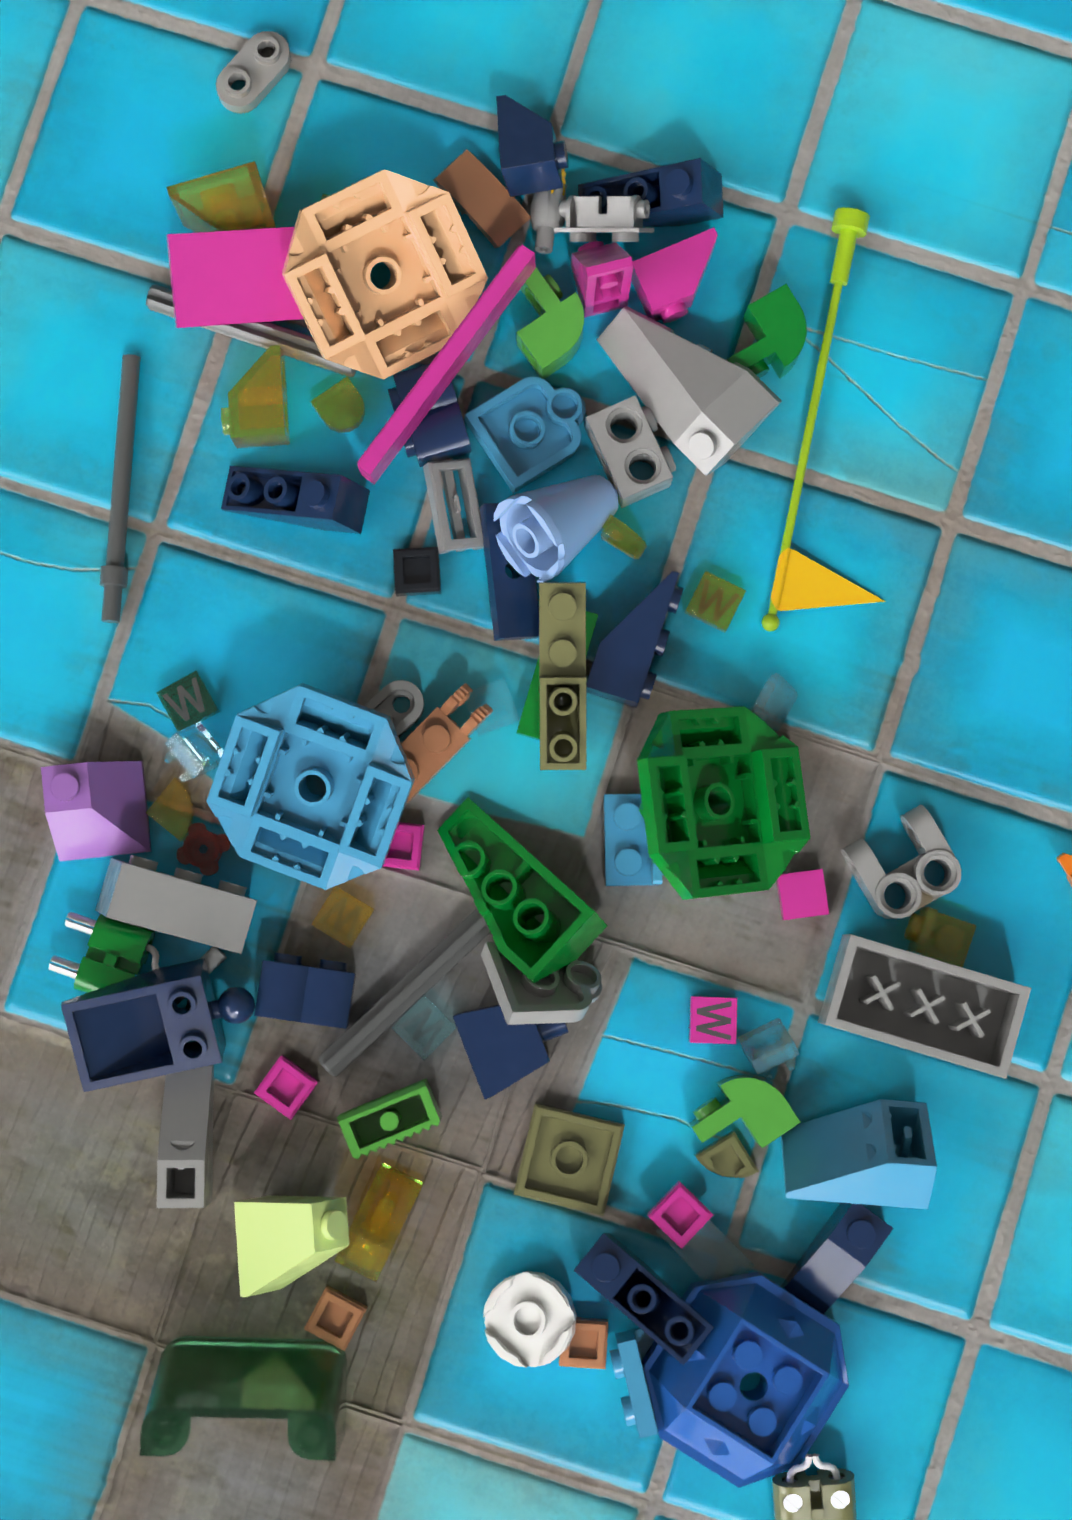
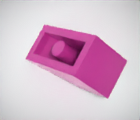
[631,227,718,323]

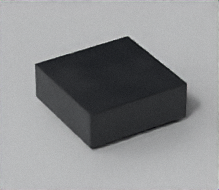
[393,547,441,596]

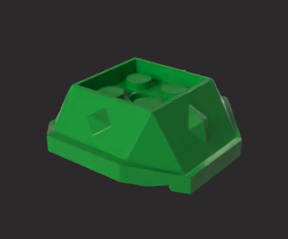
[637,706,811,900]

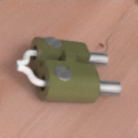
[772,1454,857,1520]

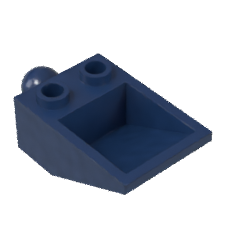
[61,958,255,1092]

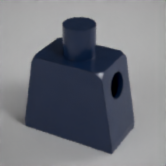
[452,1004,569,1099]

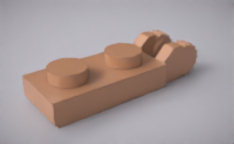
[401,683,493,804]

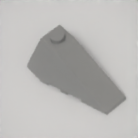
[597,306,782,476]

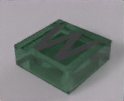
[156,671,220,734]

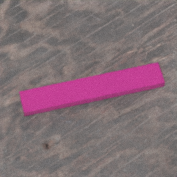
[357,244,536,485]

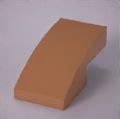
[433,150,531,248]

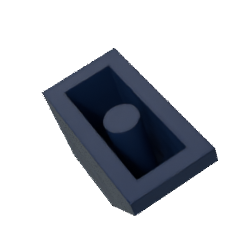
[496,95,569,197]

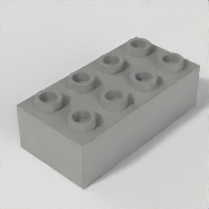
[818,934,1031,1079]

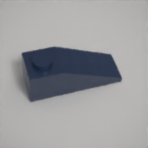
[781,1203,894,1314]

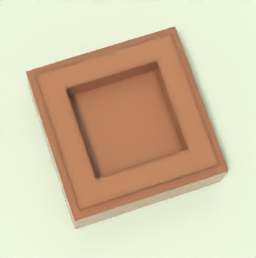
[304,1285,368,1351]
[559,1317,609,1369]

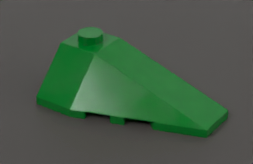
[437,797,608,983]

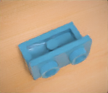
[609,1328,658,1438]

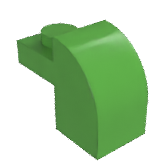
[516,268,584,379]
[689,1075,801,1148]

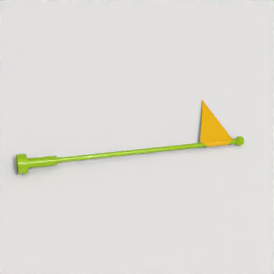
[762,208,886,631]

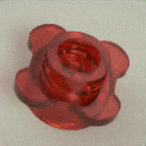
[177,823,231,876]

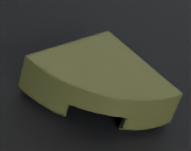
[694,1131,759,1178]

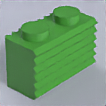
[337,1078,442,1160]

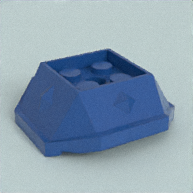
[641,1272,849,1488]

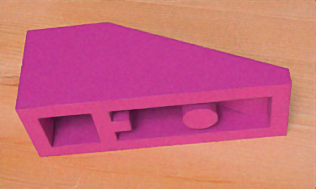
[571,241,634,318]

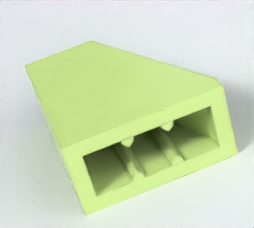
[234,1195,349,1297]

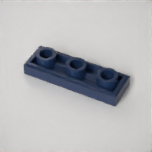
[480,503,539,641]

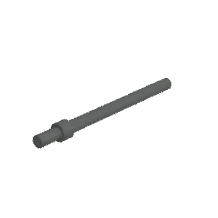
[100,354,141,623]

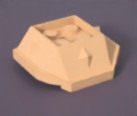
[282,169,488,380]

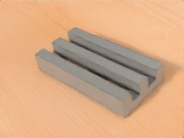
[423,458,484,554]

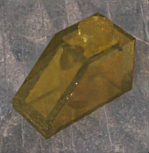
[221,345,290,448]
[335,1162,424,1282]

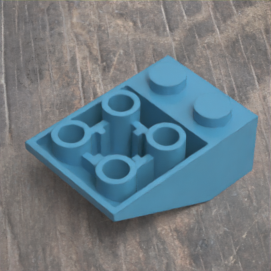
[781,1099,937,1209]

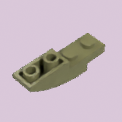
[539,582,586,770]

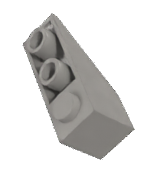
[157,1065,214,1208]

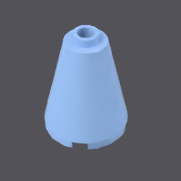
[494,475,618,582]

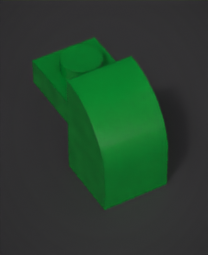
[727,283,807,379]

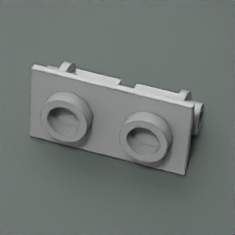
[554,195,654,242]

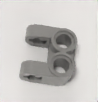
[841,804,962,919]

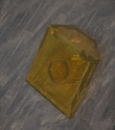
[167,161,277,233]

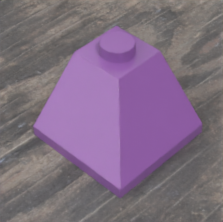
[41,761,152,862]

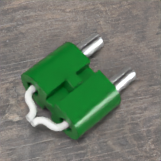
[49,912,159,993]

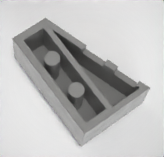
[95,855,257,954]

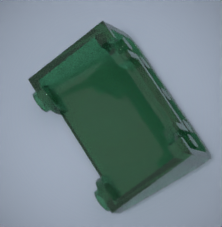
[140,1336,347,1461]

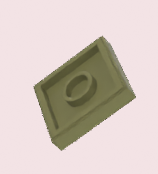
[514,1103,625,1216]

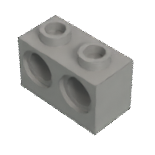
[585,395,676,508]

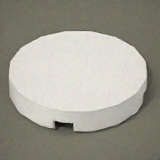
[483,1271,577,1368]

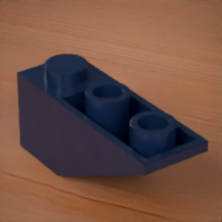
[578,158,724,227]
[221,466,370,534]
[586,571,684,708]
[574,1233,714,1365]

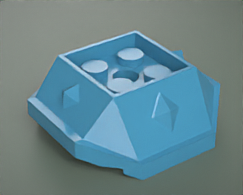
[206,683,415,890]

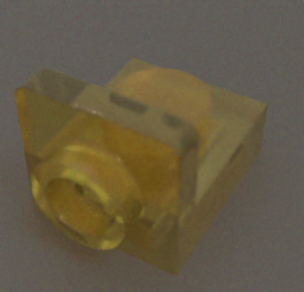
[904,907,976,968]

